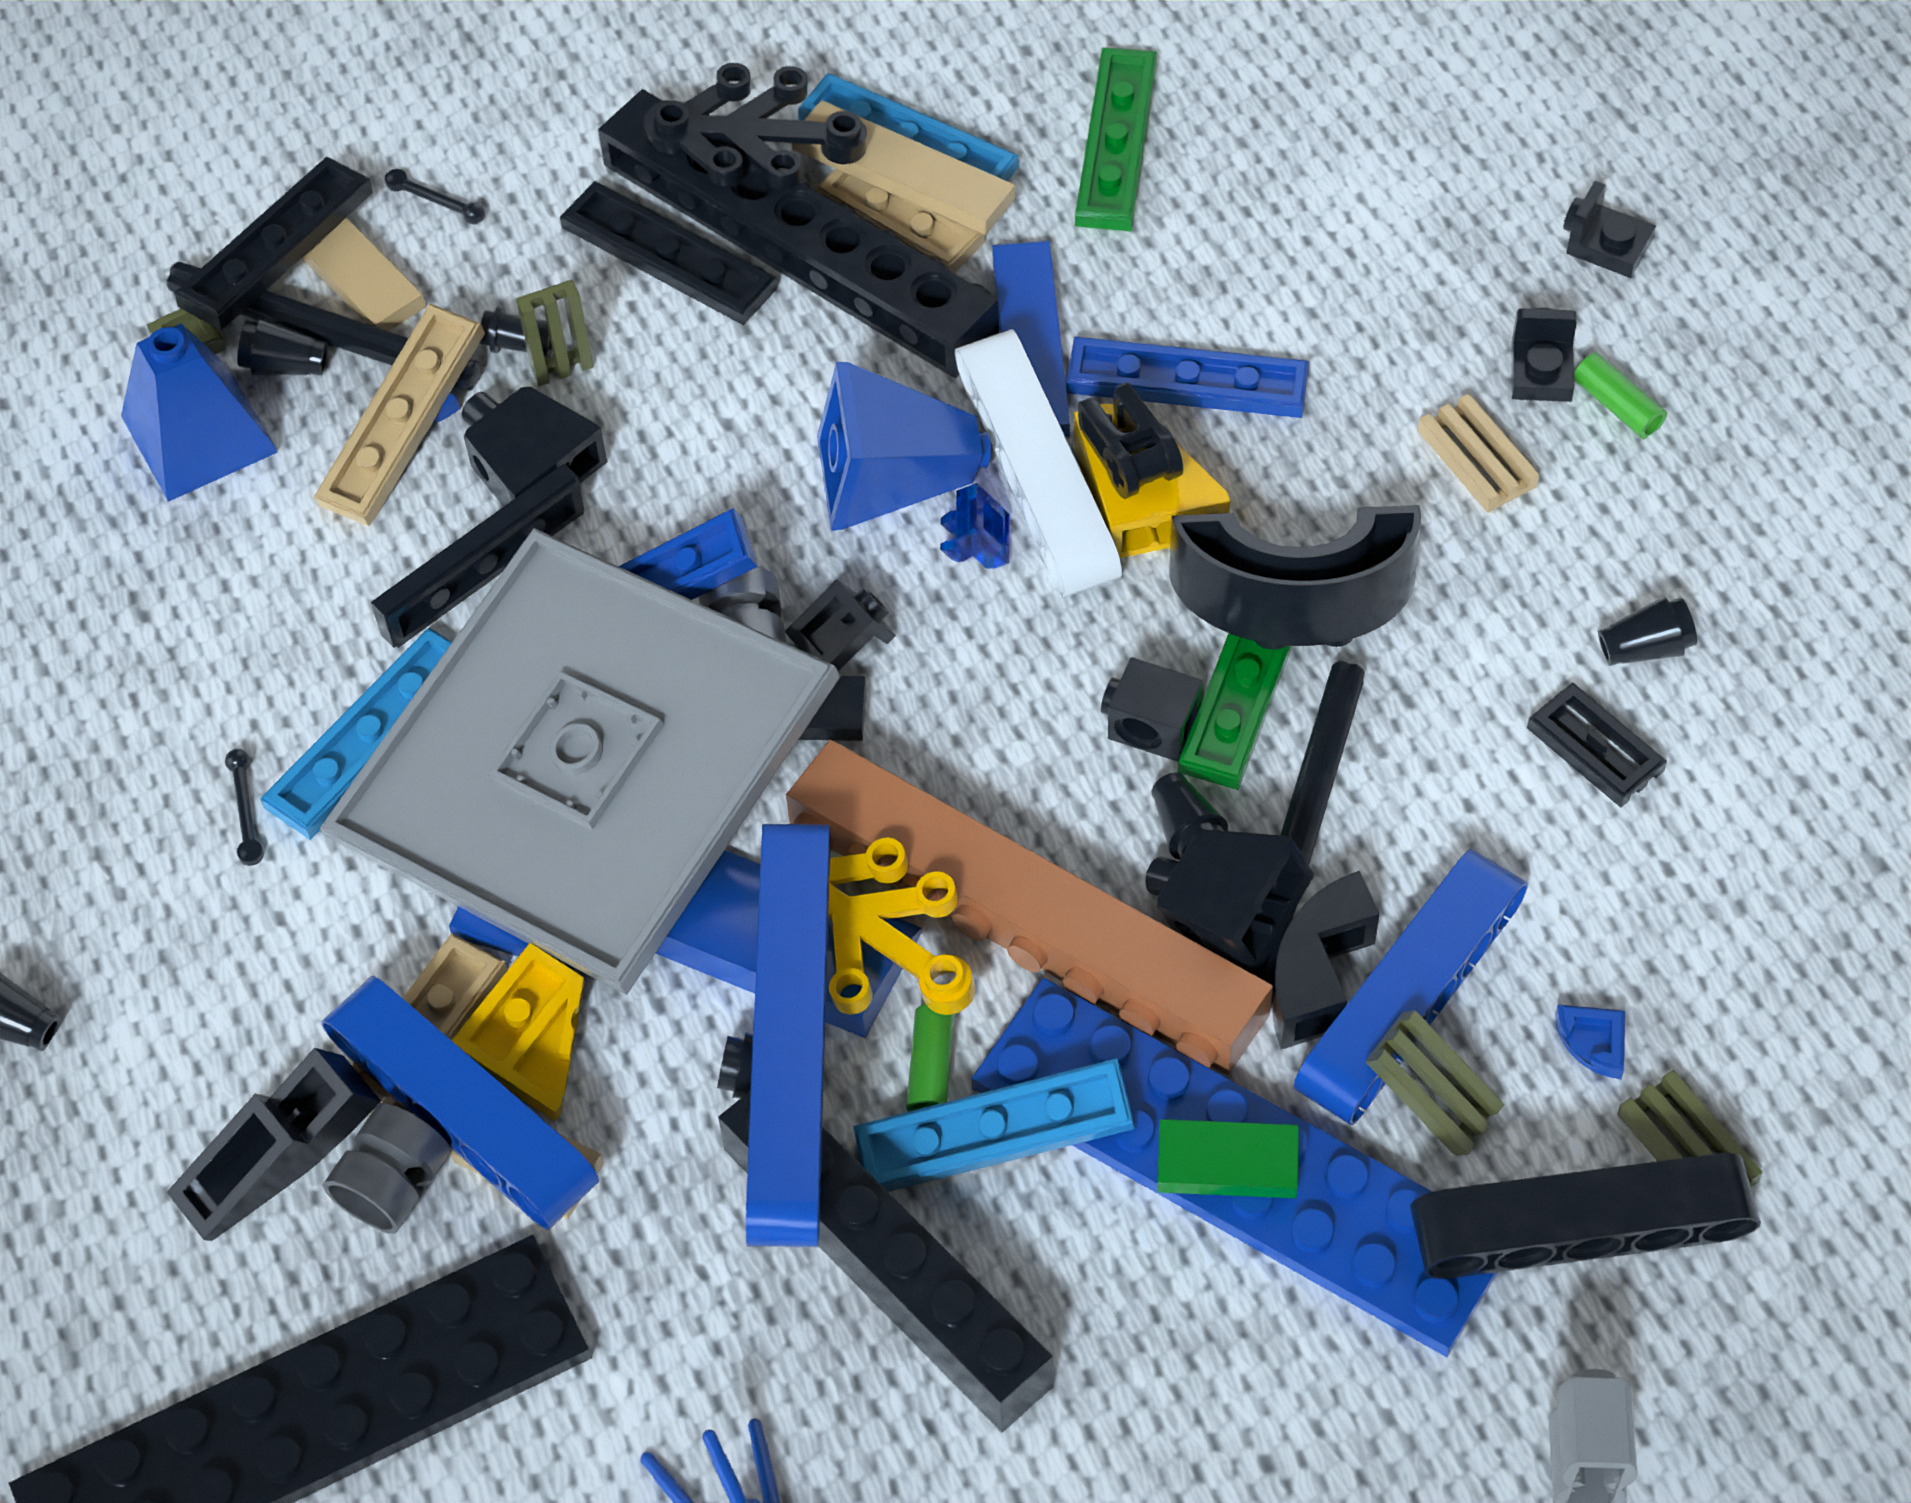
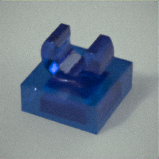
[940,483,1010,569]

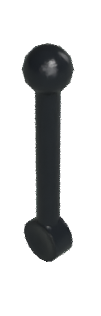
[384,169,485,224]
[225,749,264,866]

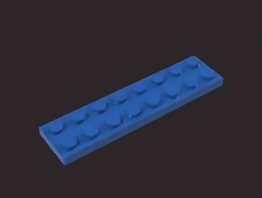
[971,977,1498,1358]

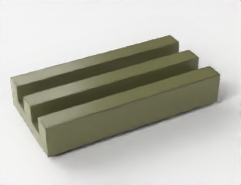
[516,279,594,387]
[1365,1010,1505,1156]
[1617,1070,1763,1187]

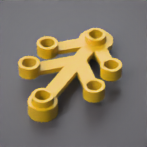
[828,838,975,1015]

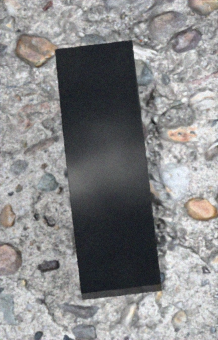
[166,1048,381,1241]

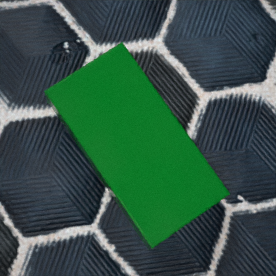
[1157,1119,1298,1199]

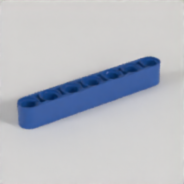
[746,824,830,1247]

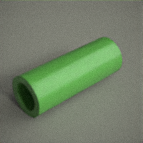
[1574,352,1667,439]
[906,1004,955,1112]

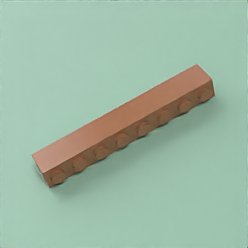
[786,739,1273,1075]

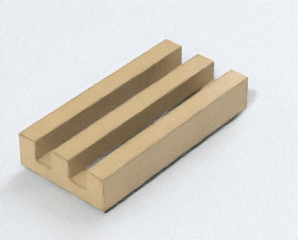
[1418,393,1539,513]

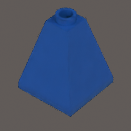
[121,323,277,502]
[817,362,991,531]

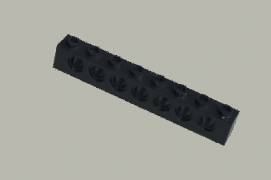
[598,88,999,379]

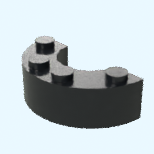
[1169,505,1421,650]

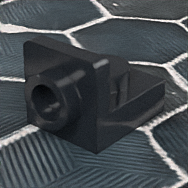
[1563,180,1656,278]
[1511,308,1577,402]
[785,579,896,671]

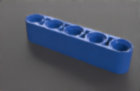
[1293,849,1528,1125]
[321,976,599,1230]

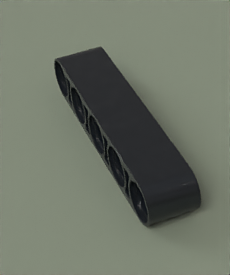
[1410,1153,1761,1279]

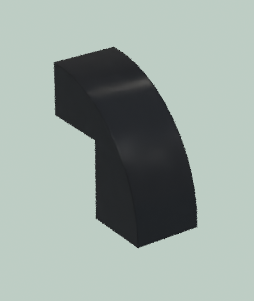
[1272,870,1380,1050]

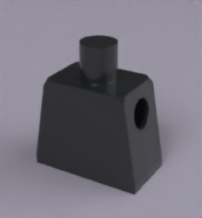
[461,387,607,507]
[1145,829,1315,977]

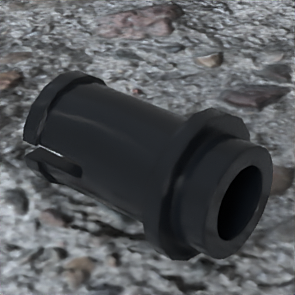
[480,306,552,358]

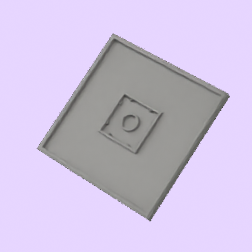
[320,528,840,995]

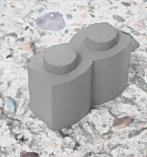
[1548,1369,1637,1503]

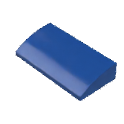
[655,850,922,1039]

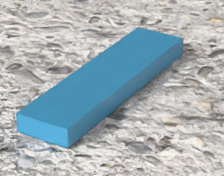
[798,73,1019,181]
[260,627,452,840]
[853,1058,1135,1192]

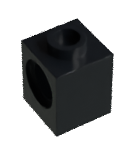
[1101,657,1203,762]

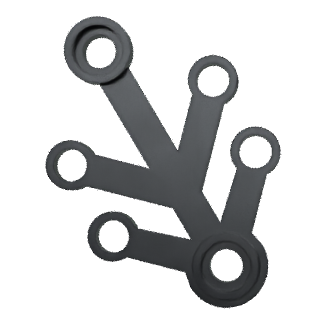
[643,63,867,190]

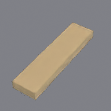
[791,100,1015,235]
[313,303,485,526]

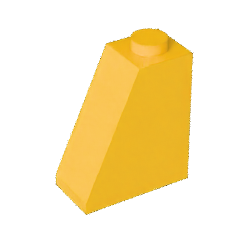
[1074,404,1230,558]

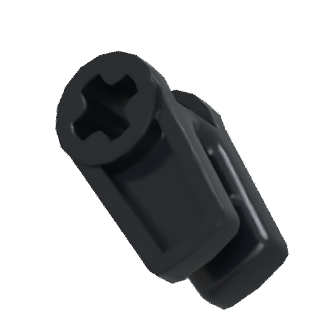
[1078,382,1183,499]

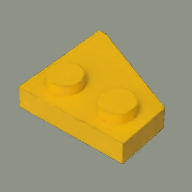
[451,943,584,1121]

